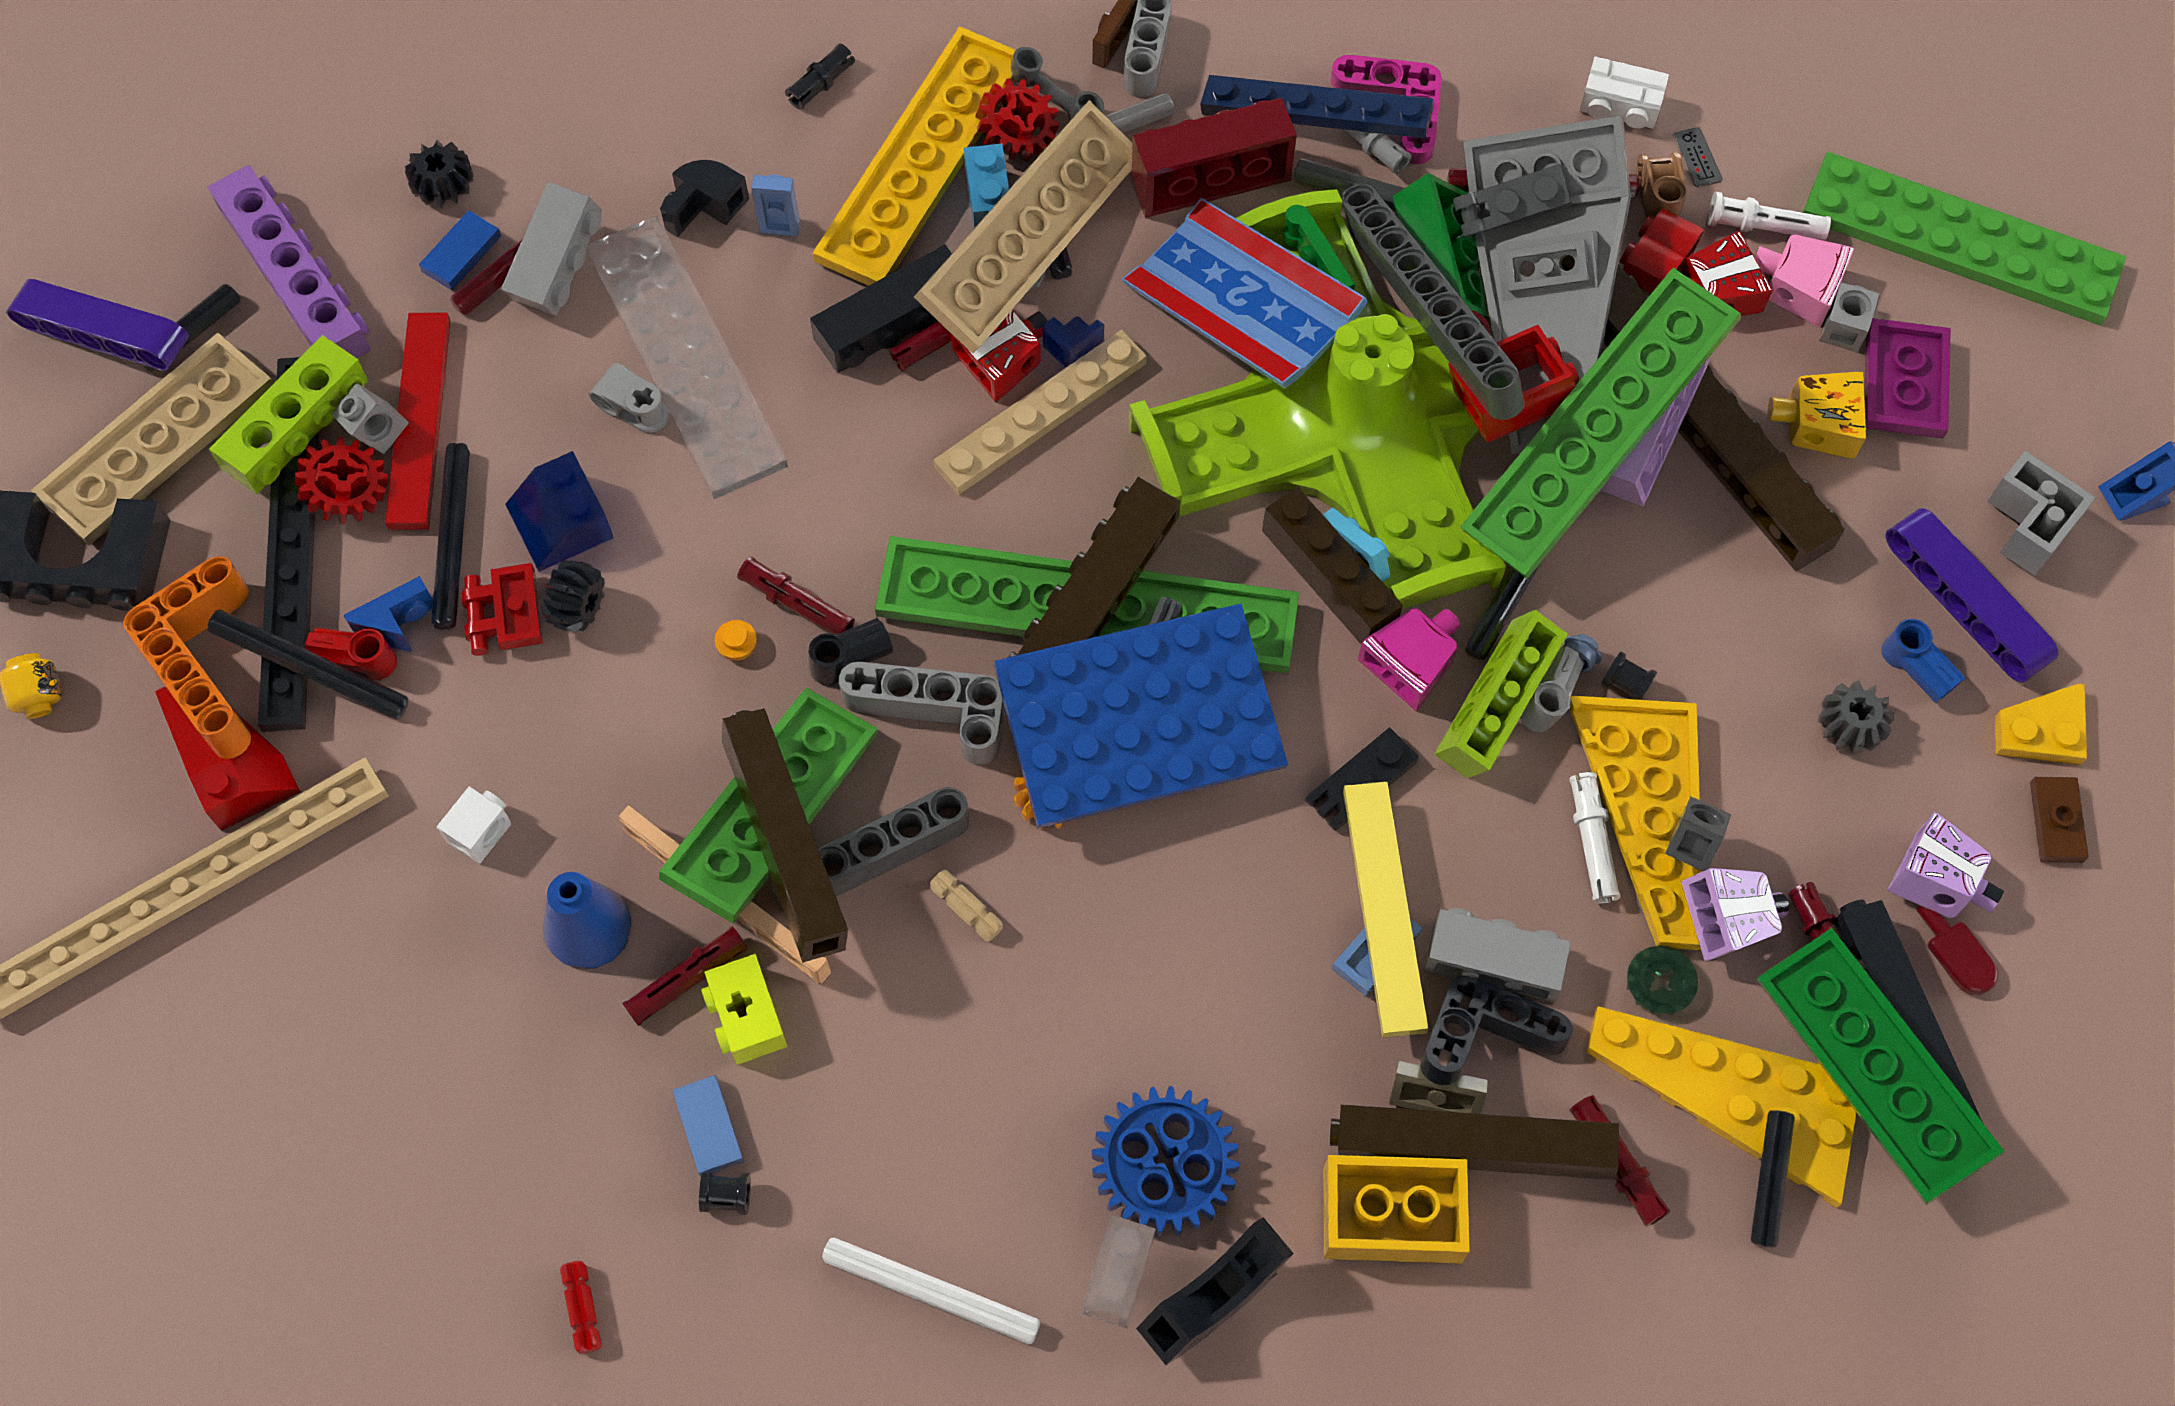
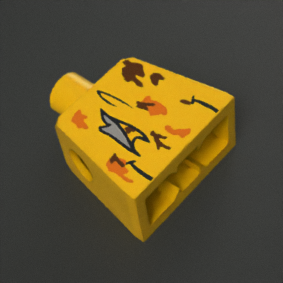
[1767,372,1866,459]

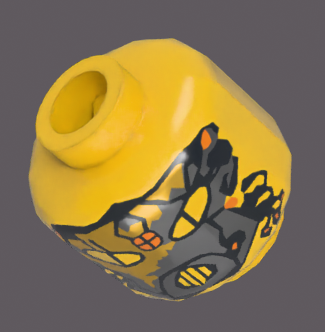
[0,653,63,719]

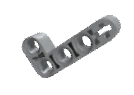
[839,662,1004,765]

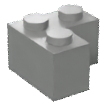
[1987,451,2096,576]

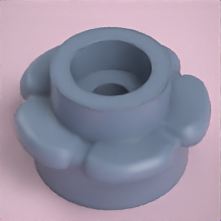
[1563,634,1602,672]

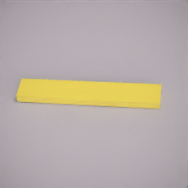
[1343,782,1428,1038]

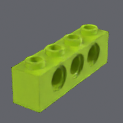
[209,335,368,495]
[1434,609,1568,778]

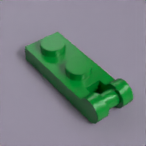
[1283,205,1355,290]

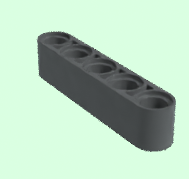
[771,787,969,912]

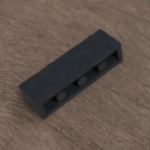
[810,245,952,373]

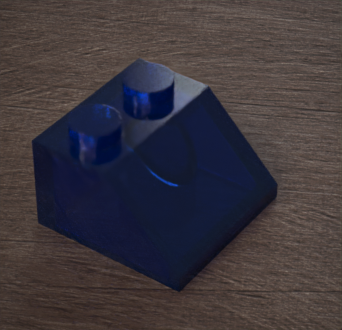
[505,451,614,572]

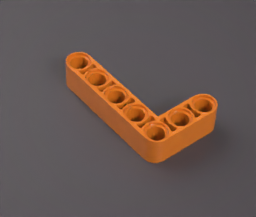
[123,556,251,759]

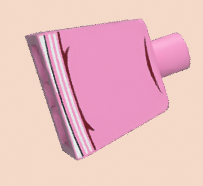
[1755,234,1854,327]

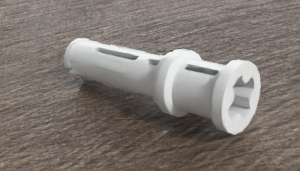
[1707,191,1831,241]

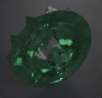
[1626,946,1698,1016]

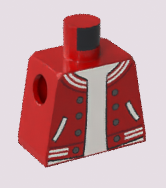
[1681,231,1773,316]
[950,309,1051,402]

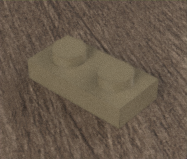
[1389,1060,1488,1114]

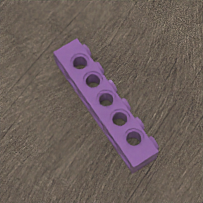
[207,165,371,358]

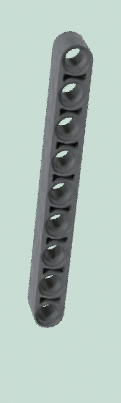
[1341,184,1525,420]

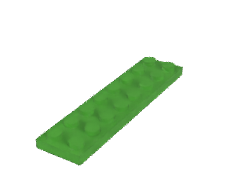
[1802,151,2127,326]
[1460,268,1741,579]

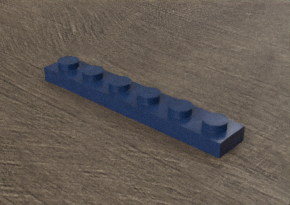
[1200,75,1434,139]

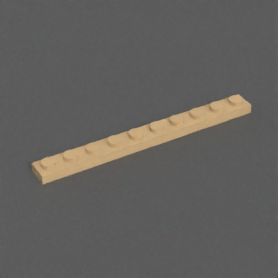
[0,757,389,1019]

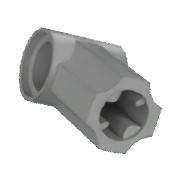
[1520,646,1585,732]

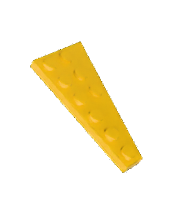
[1569,696,1702,950]
[1586,1006,1856,1208]

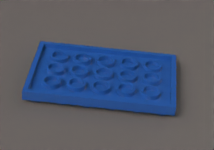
[994,604,1288,829]

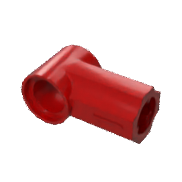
[305,627,398,680]

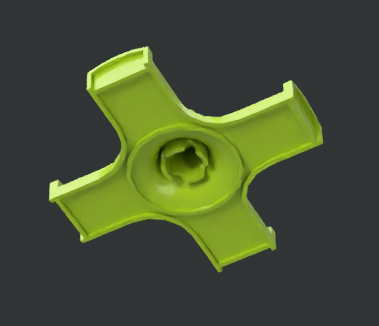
[1129,189,1506,609]

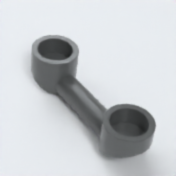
[1010,47,1104,120]

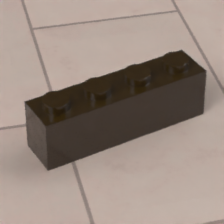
[1262,486,1403,644]

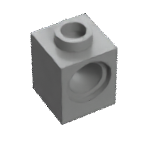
[1819,282,1879,353]
[331,383,409,454]

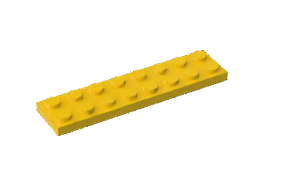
[812,26,1016,286]

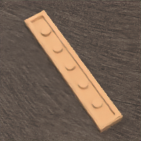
[618,805,831,984]

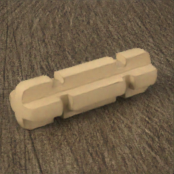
[930,870,1003,942]

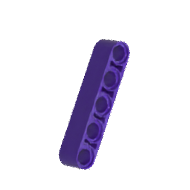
[6,279,189,371]
[1885,508,2059,683]

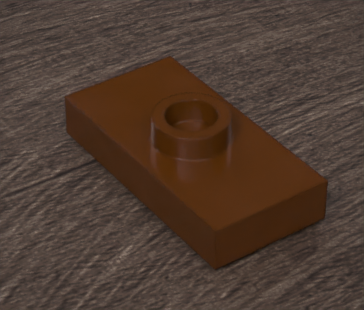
[1092,0,1138,68]
[2030,776,2089,863]

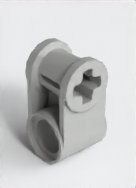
[589,363,669,433]

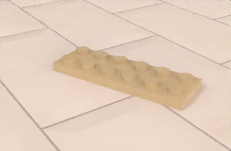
[31,333,274,546]

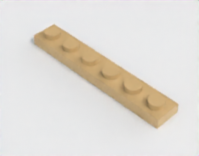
[933,329,1147,495]

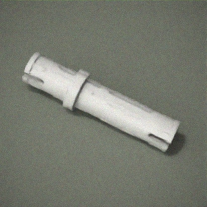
[1569,772,1621,904]

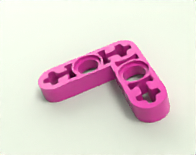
[1331,55,1442,164]

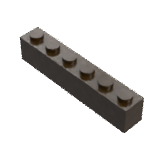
[1007,477,1181,658]

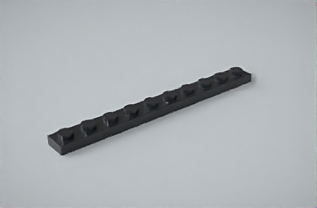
[258,357,321,732]

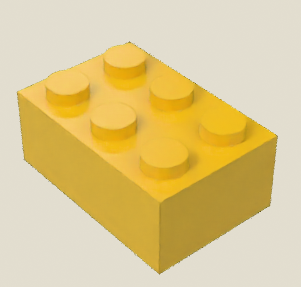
[1323,1155,1470,1264]

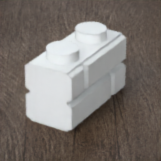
[1579,56,1669,129]

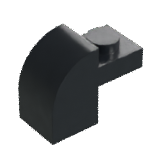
[660,160,749,237]

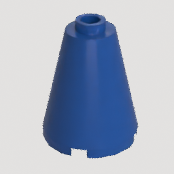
[543,872,631,969]

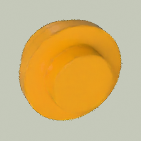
[715,620,757,661]

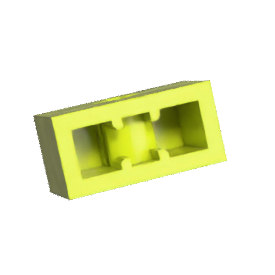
[701,954,788,1065]

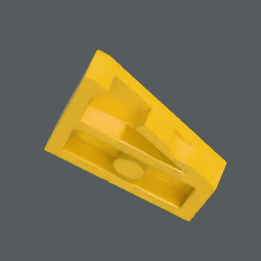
[1995,683,2087,765]

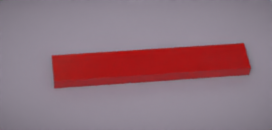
[385,312,451,530]

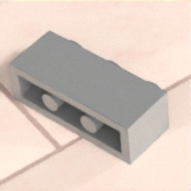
[501,182,602,317]
[1424,908,1571,1004]

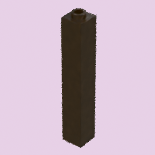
[722,708,848,963]
[1330,1104,1619,1180]

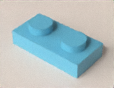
[1323,508,1391,582]

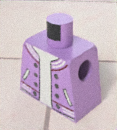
[1887,812,2004,918]
[1681,868,1789,961]

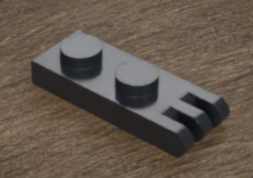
[1305,727,1419,831]

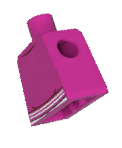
[1358,608,1461,711]

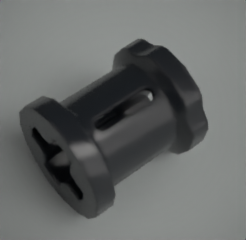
[1601,651,1658,700]
[699,1172,751,1215]

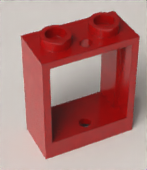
[1448,325,1580,443]

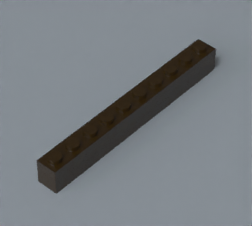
[1562,255,1845,572]

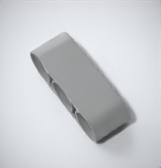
[1124,0,1172,98]

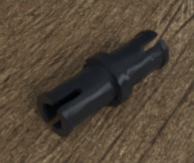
[785,43,855,110]

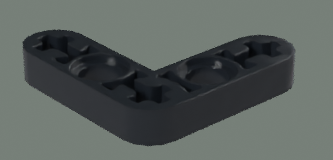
[1420,976,1573,1085]

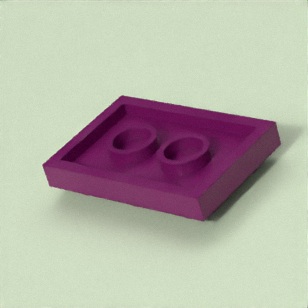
[1864,318,1951,439]

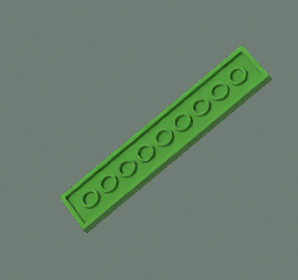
[875,536,1299,674]

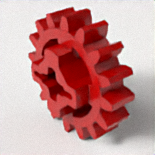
[975,78,1060,162]
[295,437,388,524]

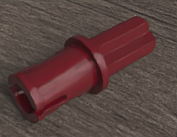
[1788,882,1847,947]

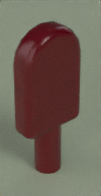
[1916,906,1998,995]

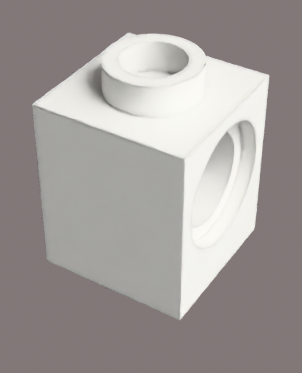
[437,787,512,864]

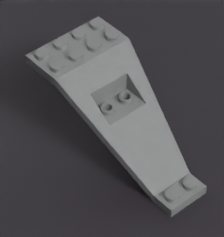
[1463,115,1631,454]

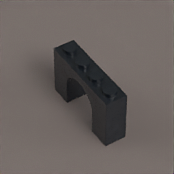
[0,490,171,611]

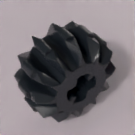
[405,140,474,208]
[541,560,605,632]

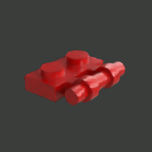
[461,563,543,656]

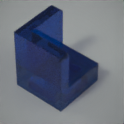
[1042,316,1105,368]

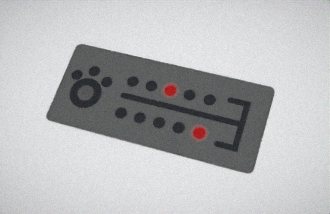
[1673,127,1722,186]

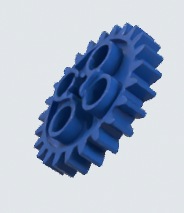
[1092,1086,1240,1236]

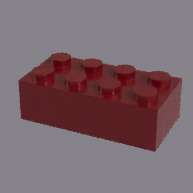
[1131,98,1297,218]

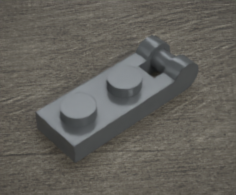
[1453,164,1572,237]

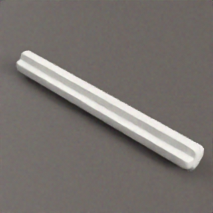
[822,1237,1040,1344]

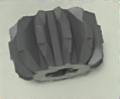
[1818,680,1895,755]

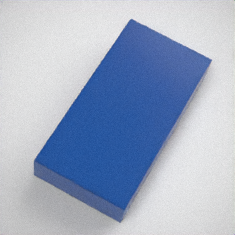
[419,210,501,290]

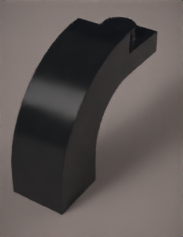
[1136,1217,1294,1365]

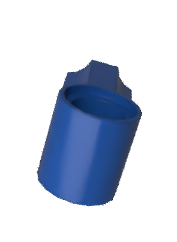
[1881,619,1965,703]

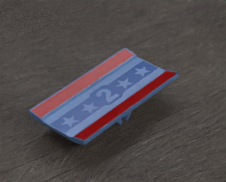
[1121,198,1367,388]

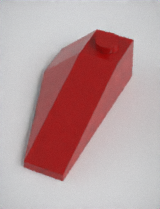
[155,686,301,831]

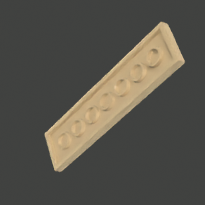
[914,100,1133,354]

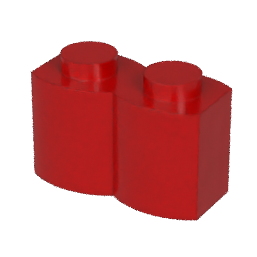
[1620,208,1704,293]

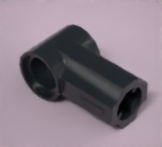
[808,618,893,686]

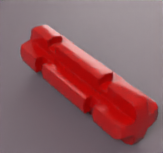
[560,1261,602,1354]

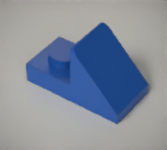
[2098,441,2175,521]
[344,576,433,652]

